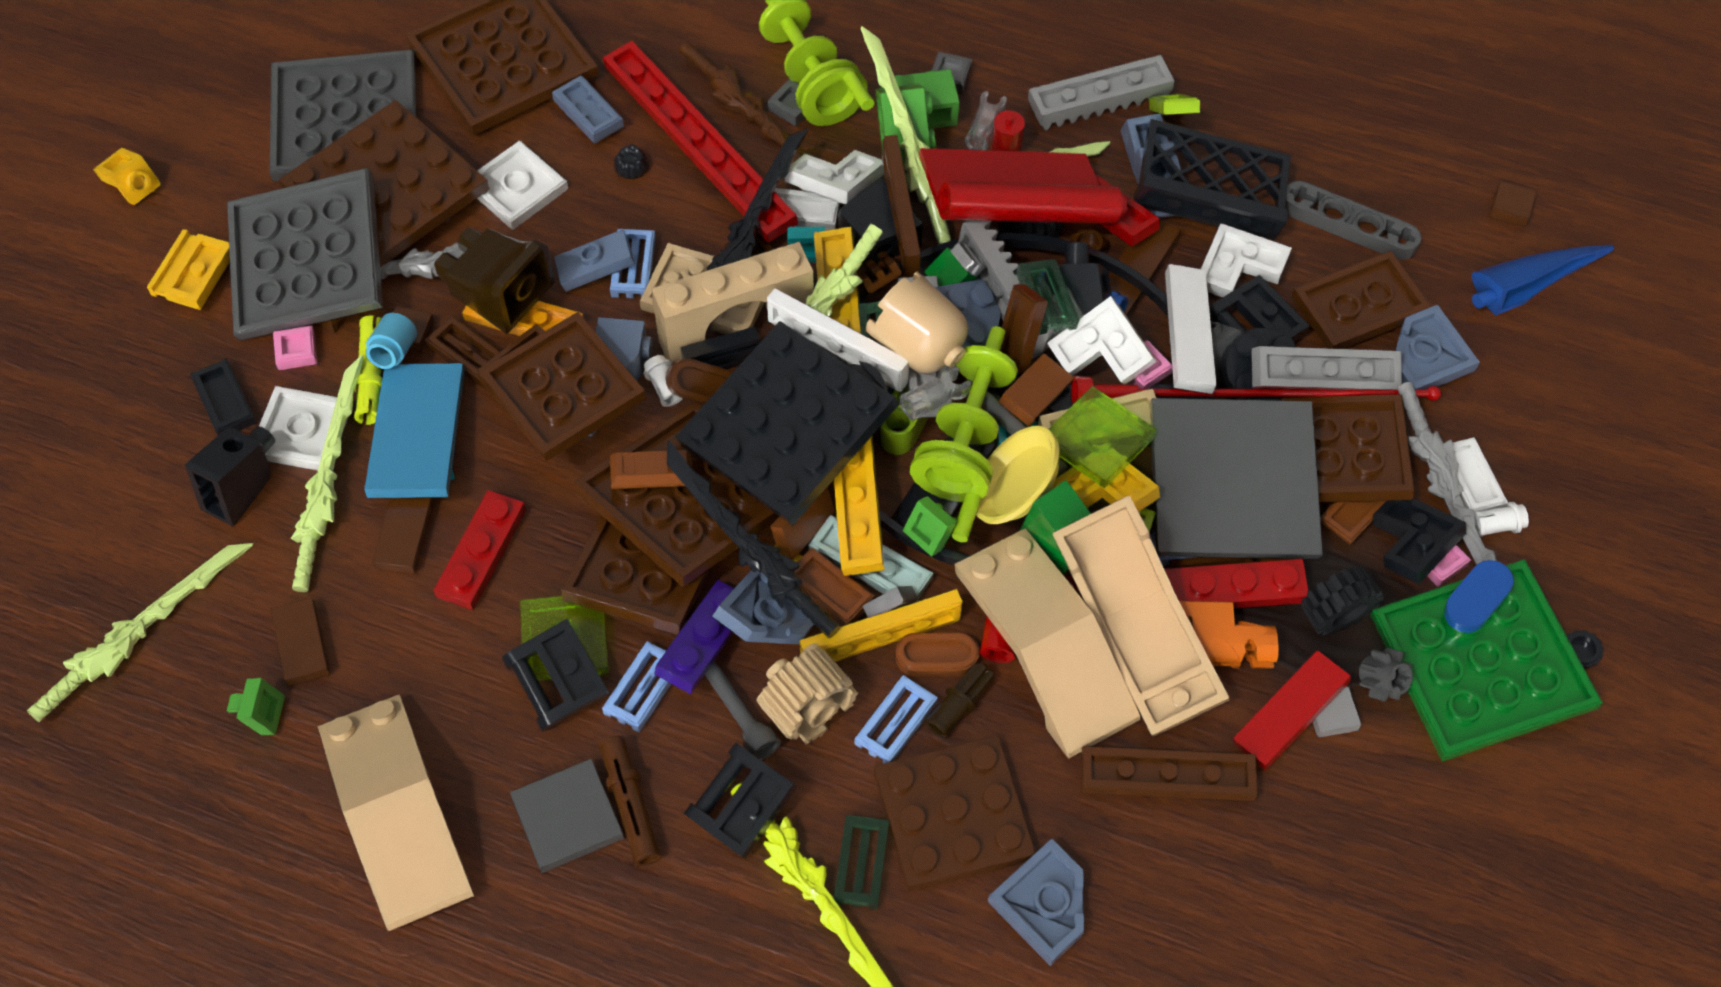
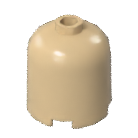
[866,271,969,374]

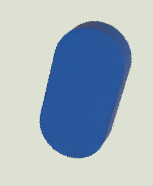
[1444,560,1514,633]

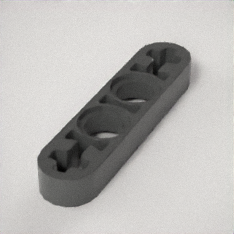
[1285,181,1421,260]

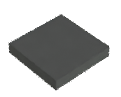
[510,759,624,873]

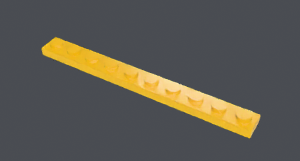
[814,227,885,576]

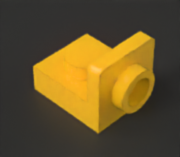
[93,147,160,205]

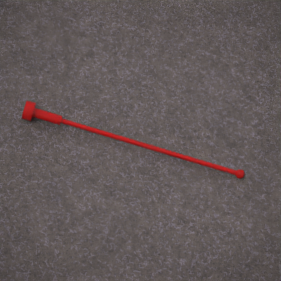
[1071,376,1441,407]

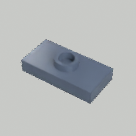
[552,75,624,144]
[554,229,635,292]

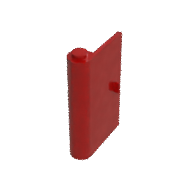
[918,148,1127,224]

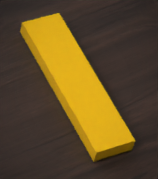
[800,589,962,662]

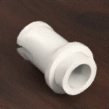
[643,355,682,407]
[1474,502,1529,537]

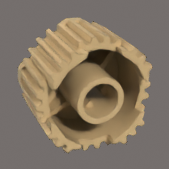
[757,643,858,744]

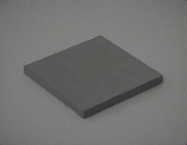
[270,50,418,182]
[227,168,383,341]
[1150,398,1323,559]

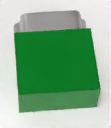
[924,241,984,287]

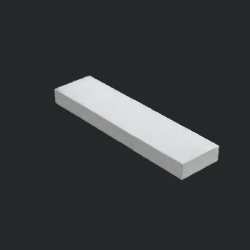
[1165,264,1216,394]
[767,288,909,392]

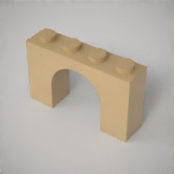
[651,242,814,363]

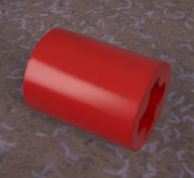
[991,111,1025,151]
[980,615,1016,663]

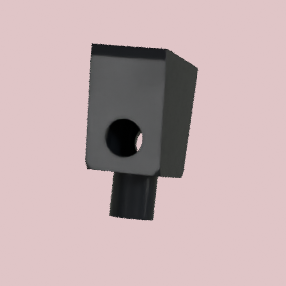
[838,177,923,263]
[1040,242,1112,315]
[185,426,276,527]

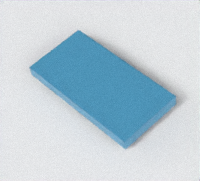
[364,363,465,498]

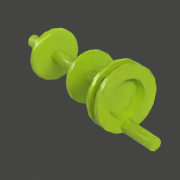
[759,0,875,126]
[910,326,1018,542]

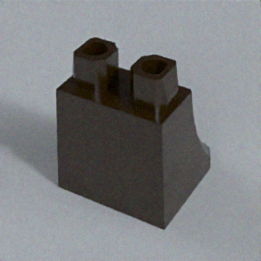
[434,227,555,334]

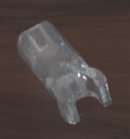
[965,91,1007,150]
[900,366,972,421]

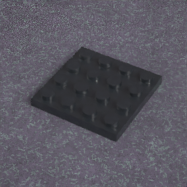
[675,321,899,526]

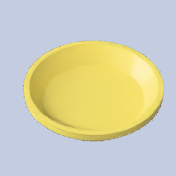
[976,426,1059,524]

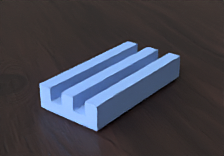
[610,229,656,298]
[602,641,671,733]
[855,675,938,763]

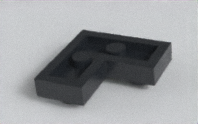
[1373,498,1466,584]

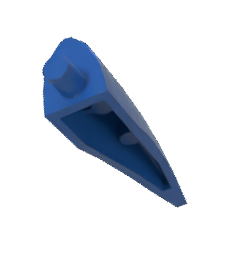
[1471,245,1614,316]

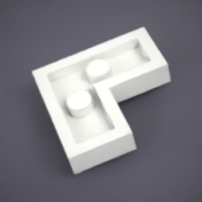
[784,150,885,204]
[1201,224,1292,297]
[1047,296,1157,384]

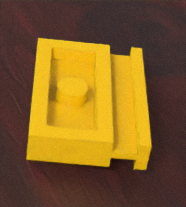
[147,229,230,310]

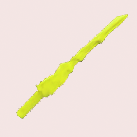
[731,782,893,987]

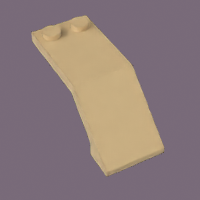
[1052,495,1229,738]
[955,528,1140,759]
[318,694,474,931]

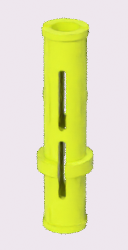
[354,315,383,425]

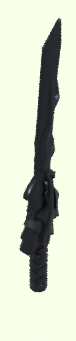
[707,129,808,271]
[667,441,840,638]

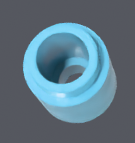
[366,313,417,369]

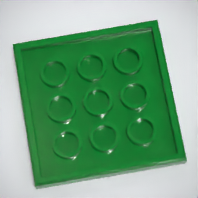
[1370,559,1603,762]

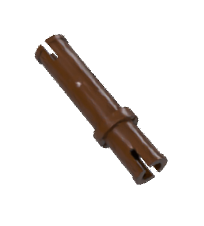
[598,736,661,866]

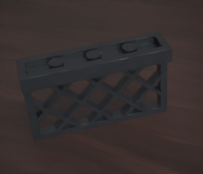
[1134,119,1291,241]

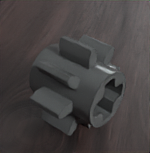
[1359,648,1413,702]

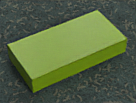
[1149,94,1200,115]

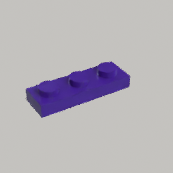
[654,580,734,694]

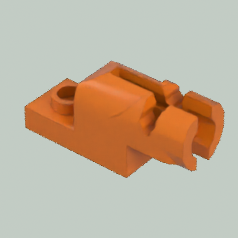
[1179,601,1278,669]

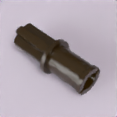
[925,663,995,738]

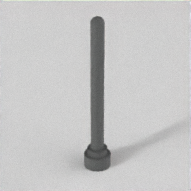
[684,620,781,760]

